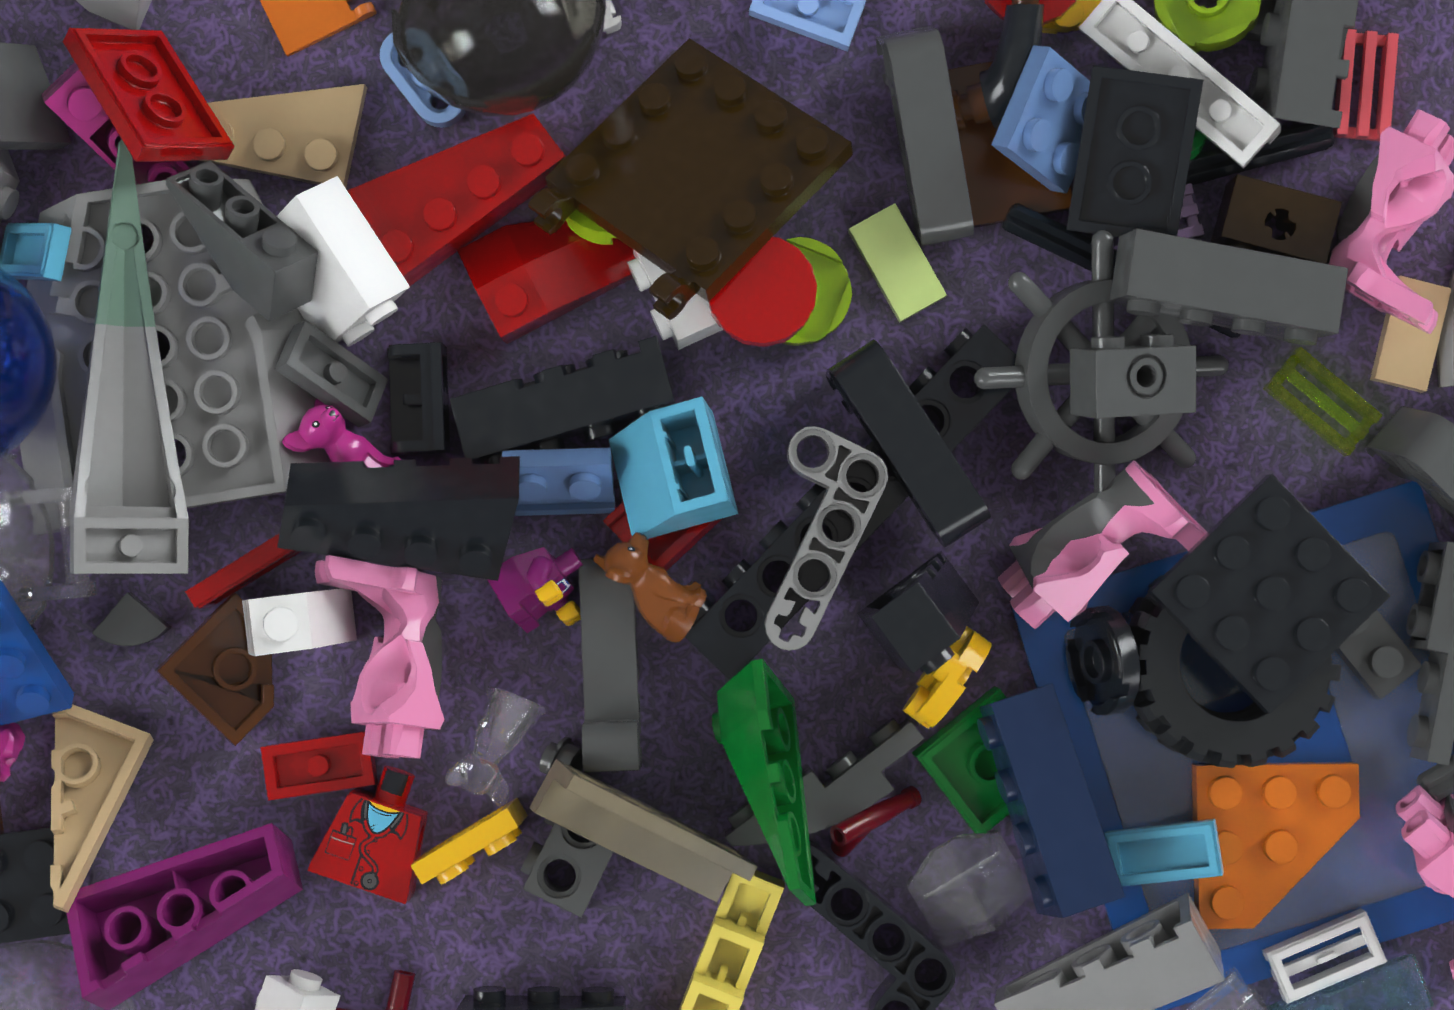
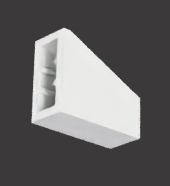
[242,589,357,656]

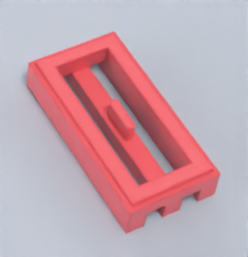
[1333,29,1399,142]

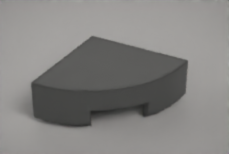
[92,592,171,646]

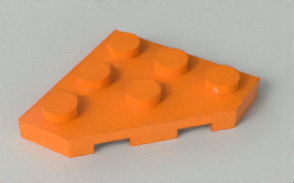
[1192,762,1360,929]

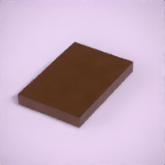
[948,61,1072,228]

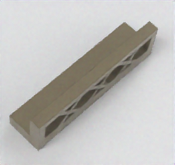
[529,759,758,902]

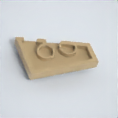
[199,84,367,188]

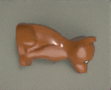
[593,532,707,643]

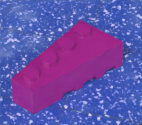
[67,823,303,1010]

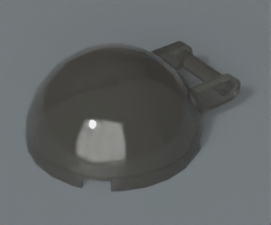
[391,0,607,116]

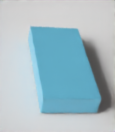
[0,223,72,281]
[1104,819,1224,886]

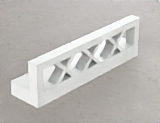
[1079,0,1281,169]

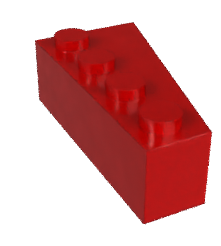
[347,113,566,286]

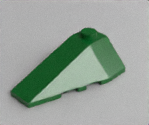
[712,659,816,906]

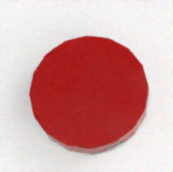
[708,237,817,347]

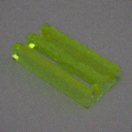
[1263,347,1383,457]

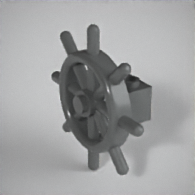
[974,230,1229,493]

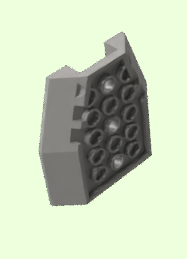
[10,179,330,536]

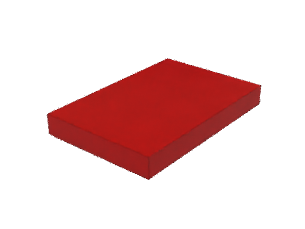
[63,28,235,162]

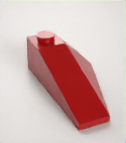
[457,220,636,344]

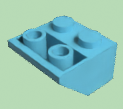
[609,396,739,539]

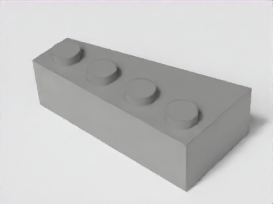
[994,893,1225,1010]

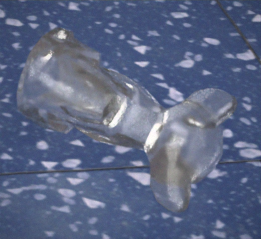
[445,687,547,806]

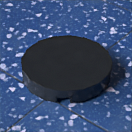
[1066,605,1140,715]

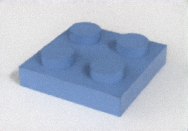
[991,45,1090,193]

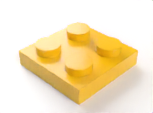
[410,798,528,885]

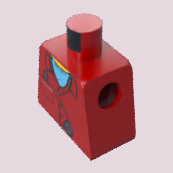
[307,766,428,904]

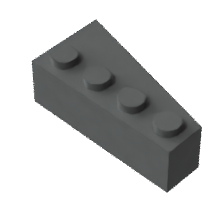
[1109,229,1348,345]

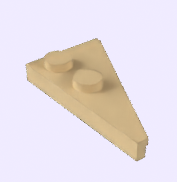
[50,704,154,913]

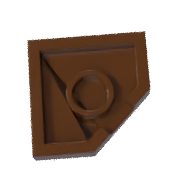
[155,593,274,746]

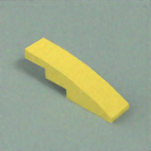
[679,870,785,1010]

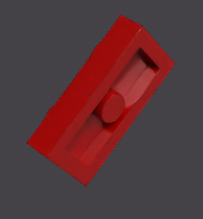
[260,731,378,801]

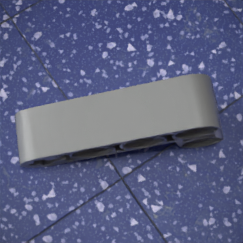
[764,426,888,651]

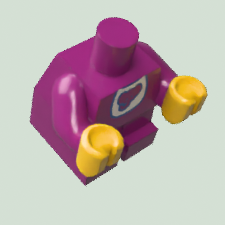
[487,547,583,634]

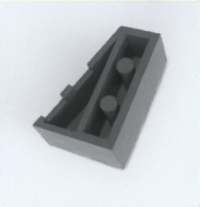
[1248,0,1359,129]

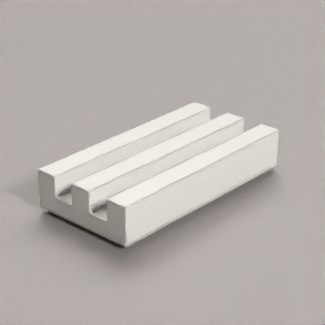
[1262,908,1387,1004]

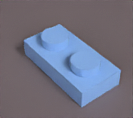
[749,0,866,52]

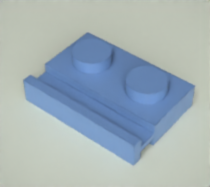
[502,447,615,516]

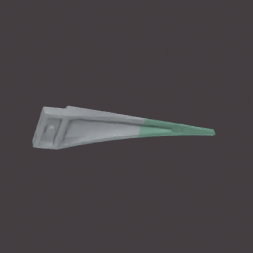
[68,140,189,574]

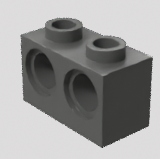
[520,818,613,918]

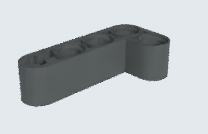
[876,26,974,247]
[1366,406,1454,519]
[579,558,642,773]

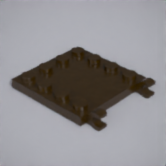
[528,38,853,320]

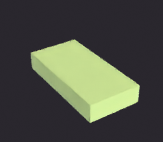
[848,203,947,323]

